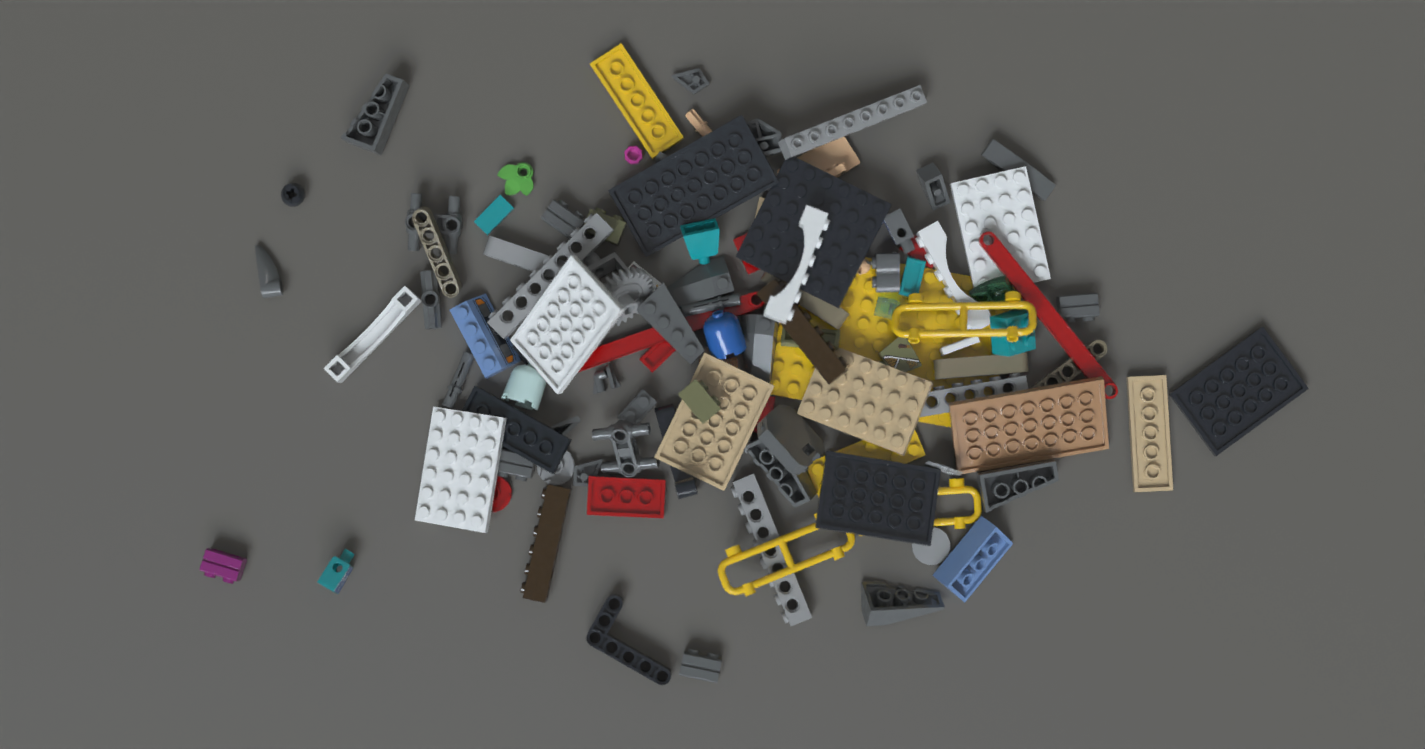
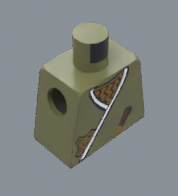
[878,337,922,372]

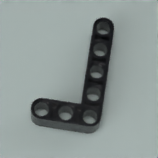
[654,403,698,499]
[586,594,671,685]

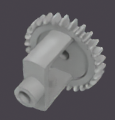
[583,252,653,328]

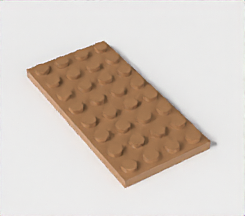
[948,376,1109,474]

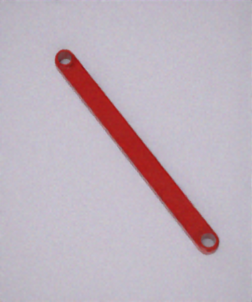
[978,231,1118,399]
[578,291,764,372]

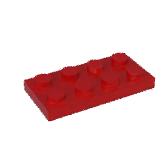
[586,476,666,519]

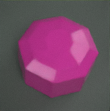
[624,146,643,165]

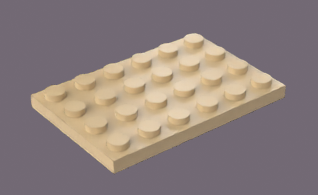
[797,348,933,455]
[654,352,774,491]

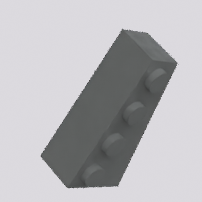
[341,74,410,155]

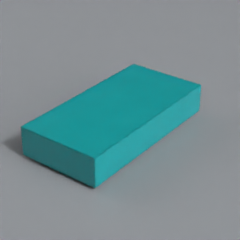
[474,195,514,235]
[898,257,926,297]

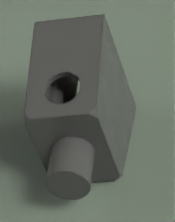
[884,208,915,254]

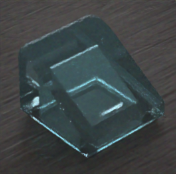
[874,296,901,320]

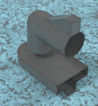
[593,364,621,394]

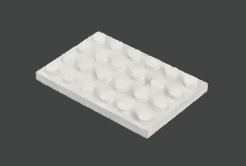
[950,166,1051,296]
[510,255,625,394]
[415,406,507,533]

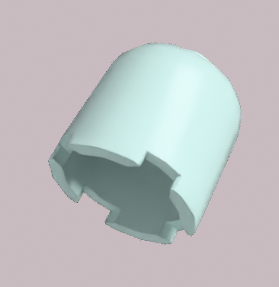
[502,362,546,411]

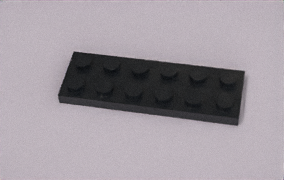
[462,386,572,474]

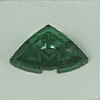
[969,275,1014,310]

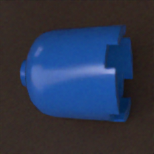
[703,310,747,359]

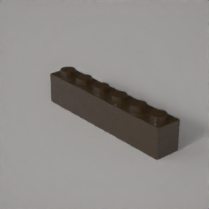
[757,279,849,385]
[520,484,572,603]

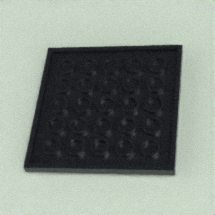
[735,157,892,309]

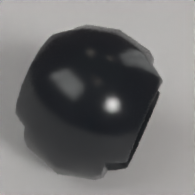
[281,183,305,207]

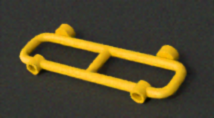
[892,291,1037,344]
[858,478,982,536]
[717,513,855,597]

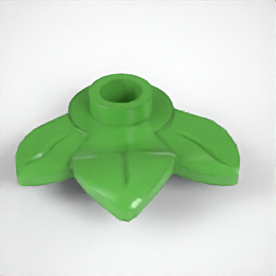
[497,162,534,196]

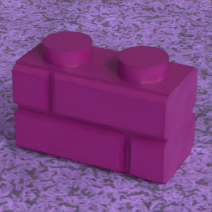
[199,547,247,584]

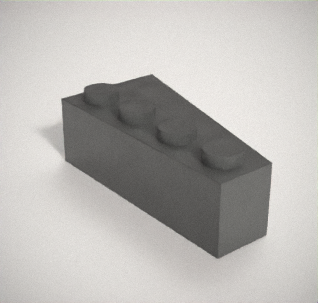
[636,282,705,365]
[744,437,818,508]
[976,459,1059,513]

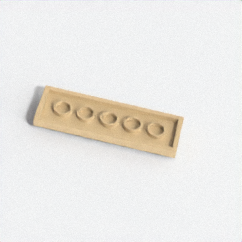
[1126,375,1173,492]

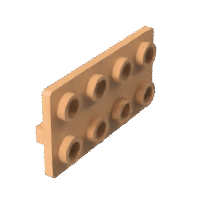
[777,137,860,178]

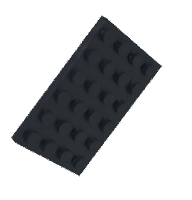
[1169,327,1309,456]
[815,451,941,546]

